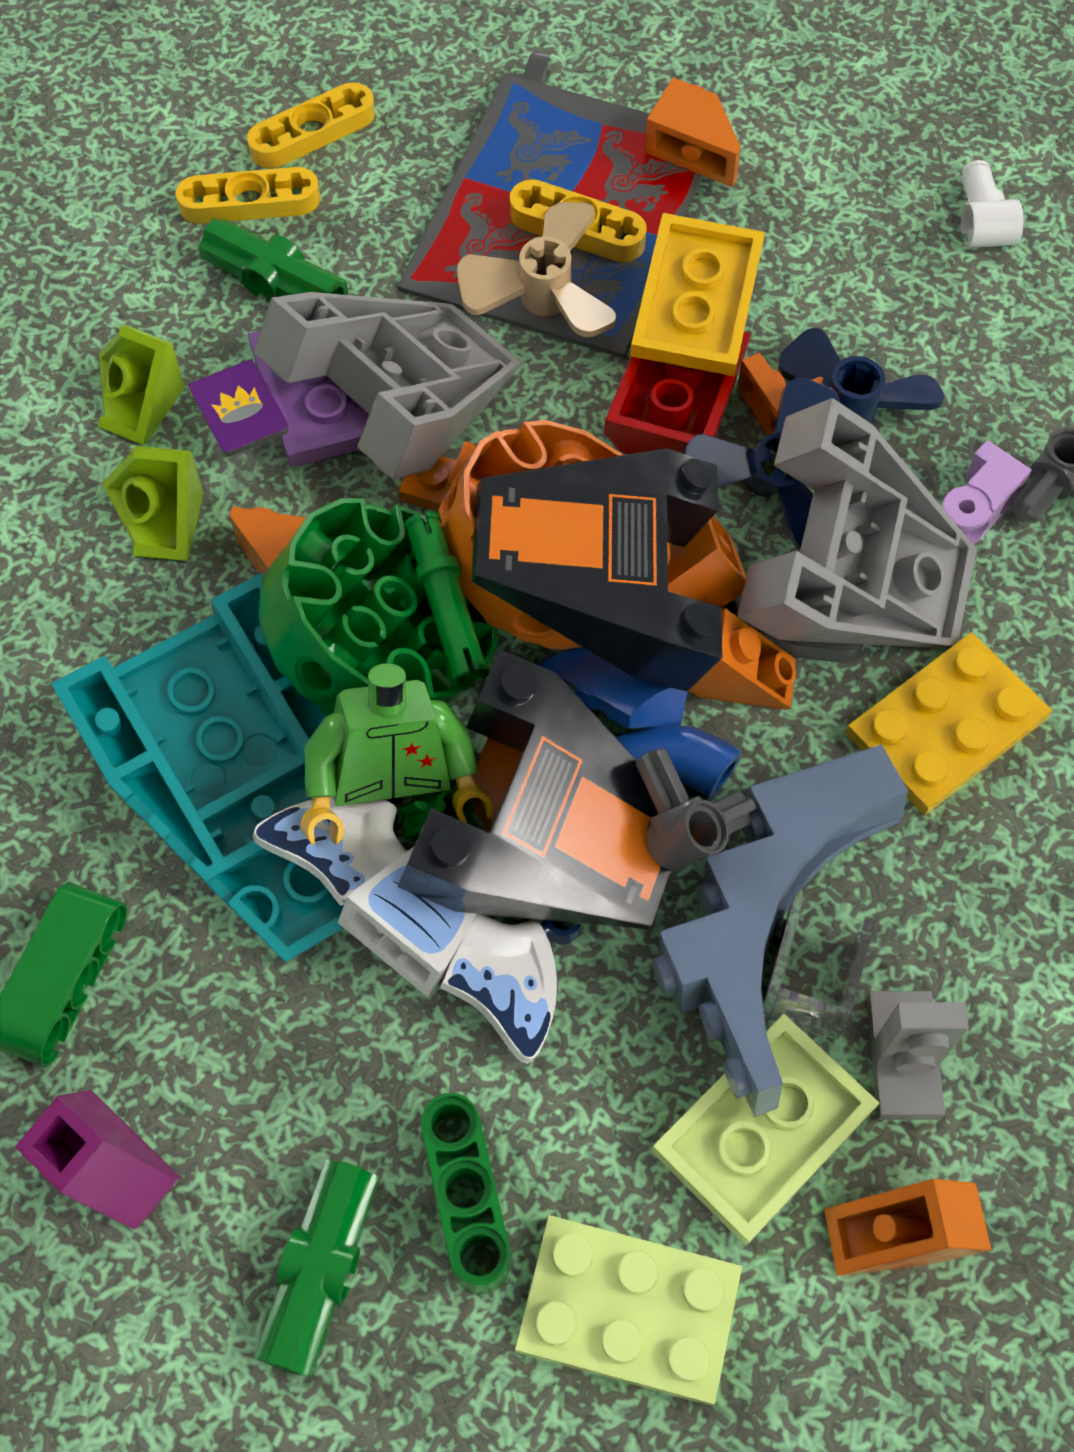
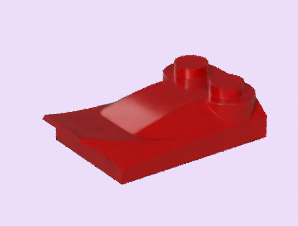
[604,332,751,454]

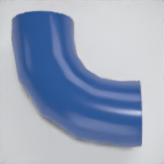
[616,725,742,799]

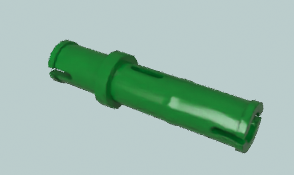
[404,511,489,686]

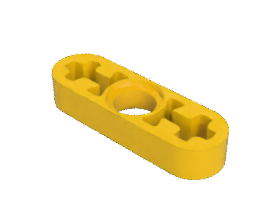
[247,82,375,168]
[175,167,320,224]
[510,179,647,263]

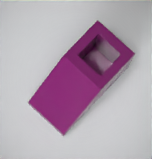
[15,1090,181,1230]

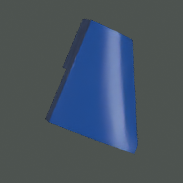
[538,647,688,728]

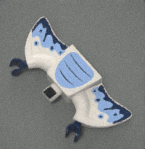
[253,797,581,1064]

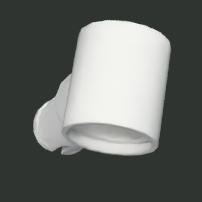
[961,160,1024,248]

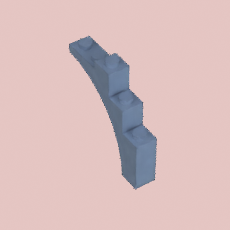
[652,744,908,1117]

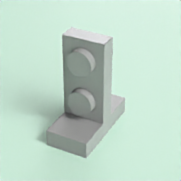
[866,991,969,1120]

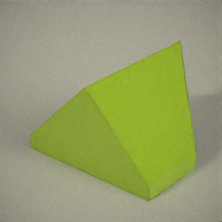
[98,325,185,445]
[102,446,204,561]

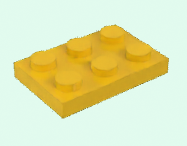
[630,213,765,376]
[845,632,1053,816]

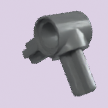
[1010,428,1074,523]
[636,748,756,870]

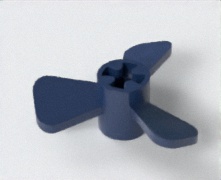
[778,328,945,424]
[684,377,840,549]

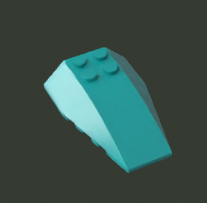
[51,572,344,963]

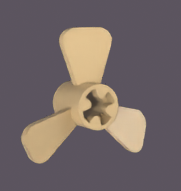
[457,202,616,337]

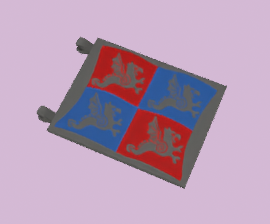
[398,50,703,358]

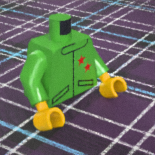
[300,664,493,845]

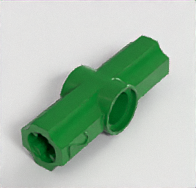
[198,218,348,303]
[254,1159,380,1379]

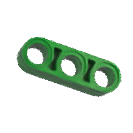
[0,882,128,1067]
[421,1093,511,1295]

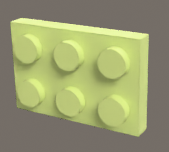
[651,1014,879,1246]
[515,1215,742,1406]

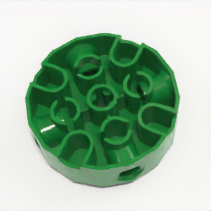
[258,498,497,716]

